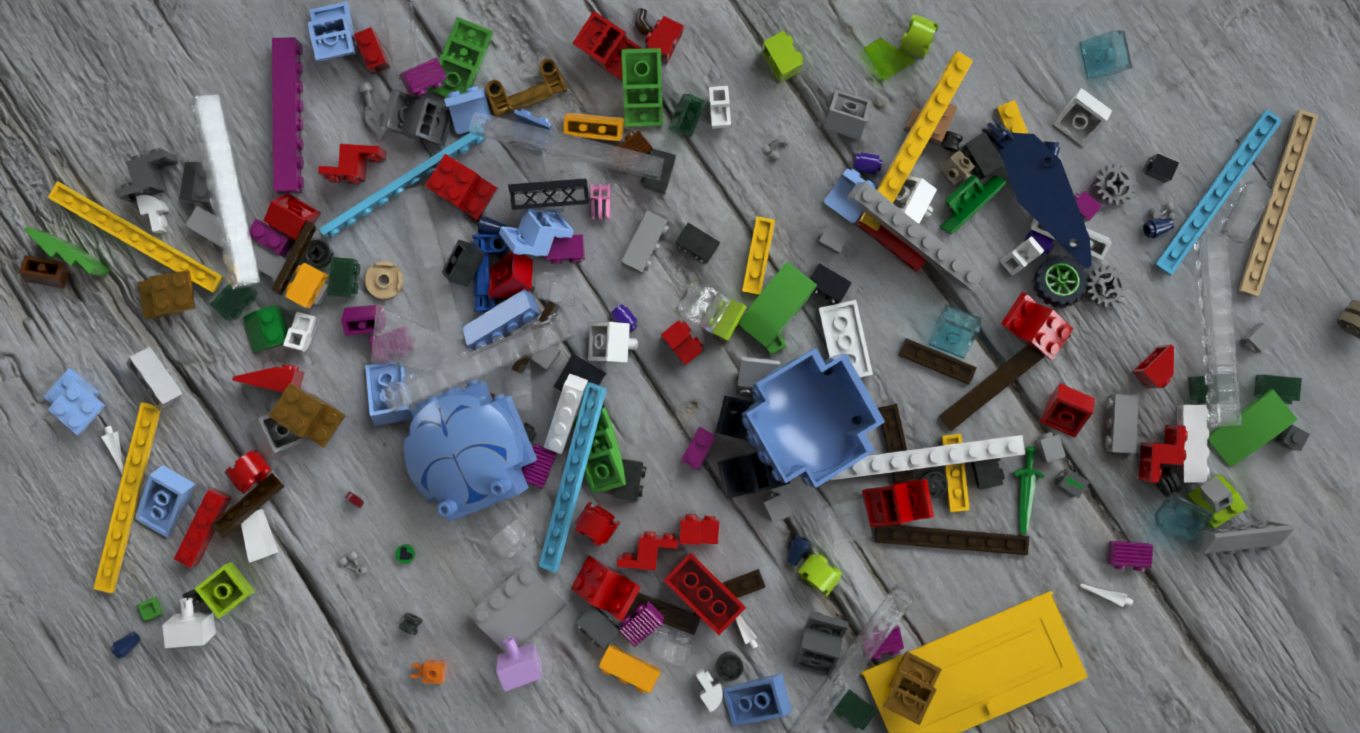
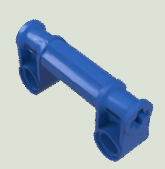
[472,234,509,312]

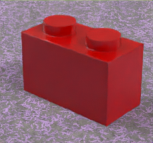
[353,27,390,74]

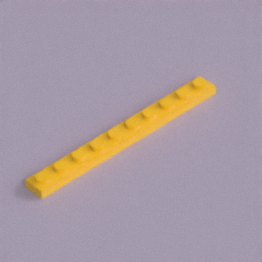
[859,51,973,231]
[47,181,224,293]
[93,402,161,594]

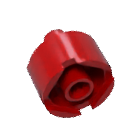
[224,449,272,494]
[575,502,620,546]

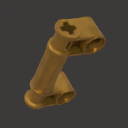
[486,58,568,119]

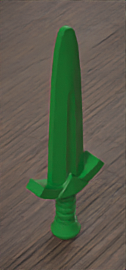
[1013,446,1044,535]

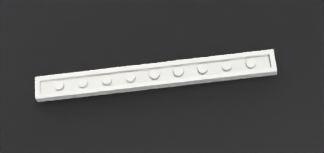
[831,435,1025,480]

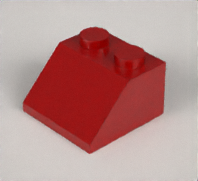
[263,193,321,240]
[488,252,533,298]
[1132,344,1174,389]
[1040,383,1095,438]

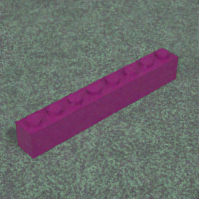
[272,37,304,193]

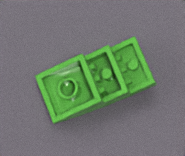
[429,17,494,97]
[622,48,663,127]
[24,227,110,277]
[738,262,817,348]
[1207,389,1298,467]
[573,407,626,494]

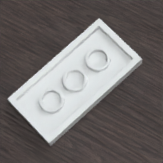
[818,300,873,377]

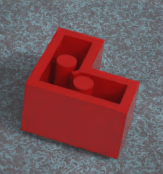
[645,16,684,64]
[661,320,704,365]
[679,514,720,545]

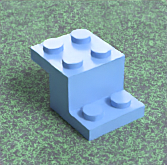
[307,1,356,62]
[499,209,574,257]
[44,368,105,435]

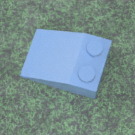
[365,359,413,426]
[135,466,195,538]

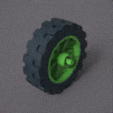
[1033,255,1088,308]

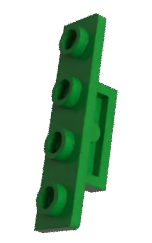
[939,175,1006,235]

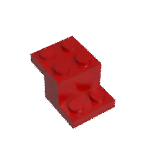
[572,11,643,81]
[318,144,386,184]
[425,154,498,220]
[1001,292,1074,361]
[1138,425,1188,483]
[862,479,934,528]
[617,531,678,570]
[571,555,641,621]

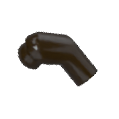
[635,8,653,36]

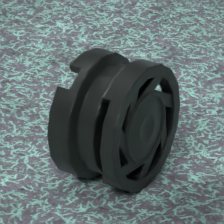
[303,240,334,268]
[1156,467,1182,497]
[920,471,948,498]
[716,651,743,681]

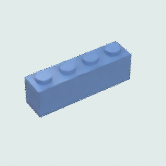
[462,290,540,352]

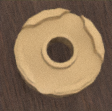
[365,261,404,300]

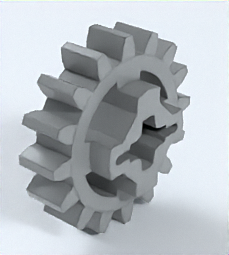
[1094,163,1138,206]
[1086,265,1129,307]

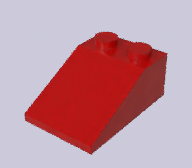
[232,364,304,393]

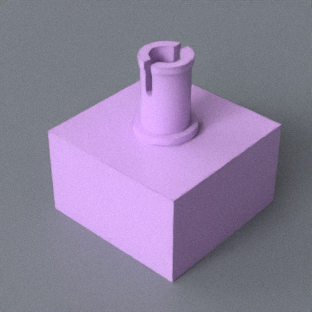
[496,636,542,692]

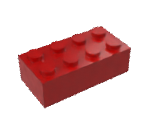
[664,552,746,636]

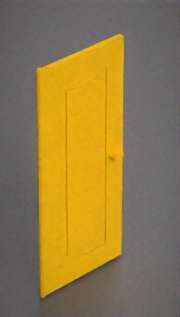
[861,591,1088,733]

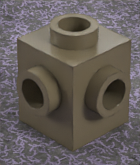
[939,150,975,185]

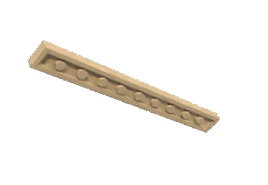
[1238,109,1318,297]

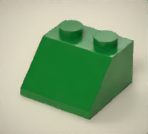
[243,305,288,353]

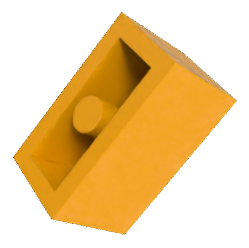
[285,262,328,309]

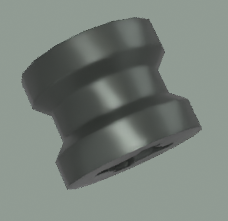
[940,131,963,152]
[182,589,204,607]
[399,613,423,635]

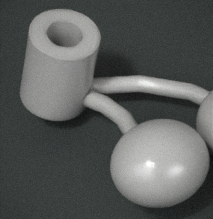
[762,136,789,161]
[1149,202,1176,221]
[338,551,367,575]

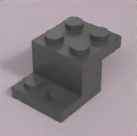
[382,89,452,146]
[115,148,178,203]
[793,612,848,676]

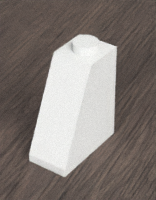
[241,509,278,563]

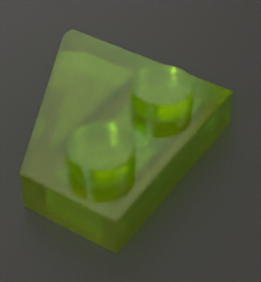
[864,38,915,81]

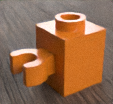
[410,659,447,684]

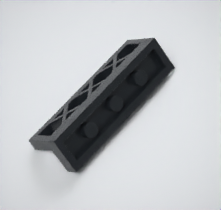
[508,178,589,210]

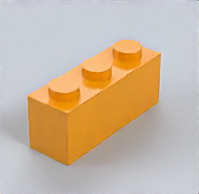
[563,113,624,141]
[598,643,661,693]

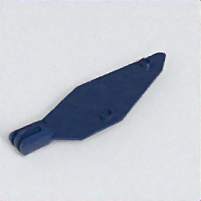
[981,117,1092,268]

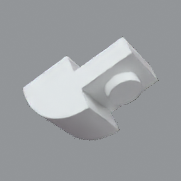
[709,86,731,129]
[136,195,170,234]
[1000,236,1044,276]
[283,312,316,352]
[696,668,723,712]

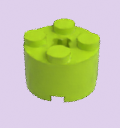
[900,14,939,60]
[797,553,843,597]

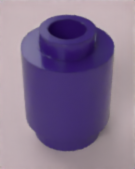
[853,152,883,174]
[1024,229,1054,255]
[611,304,638,333]

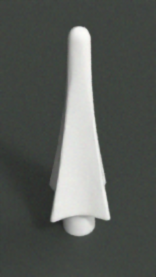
[101,426,124,475]
[1080,584,1133,607]
[735,615,758,650]

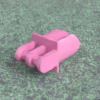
[590,184,611,220]

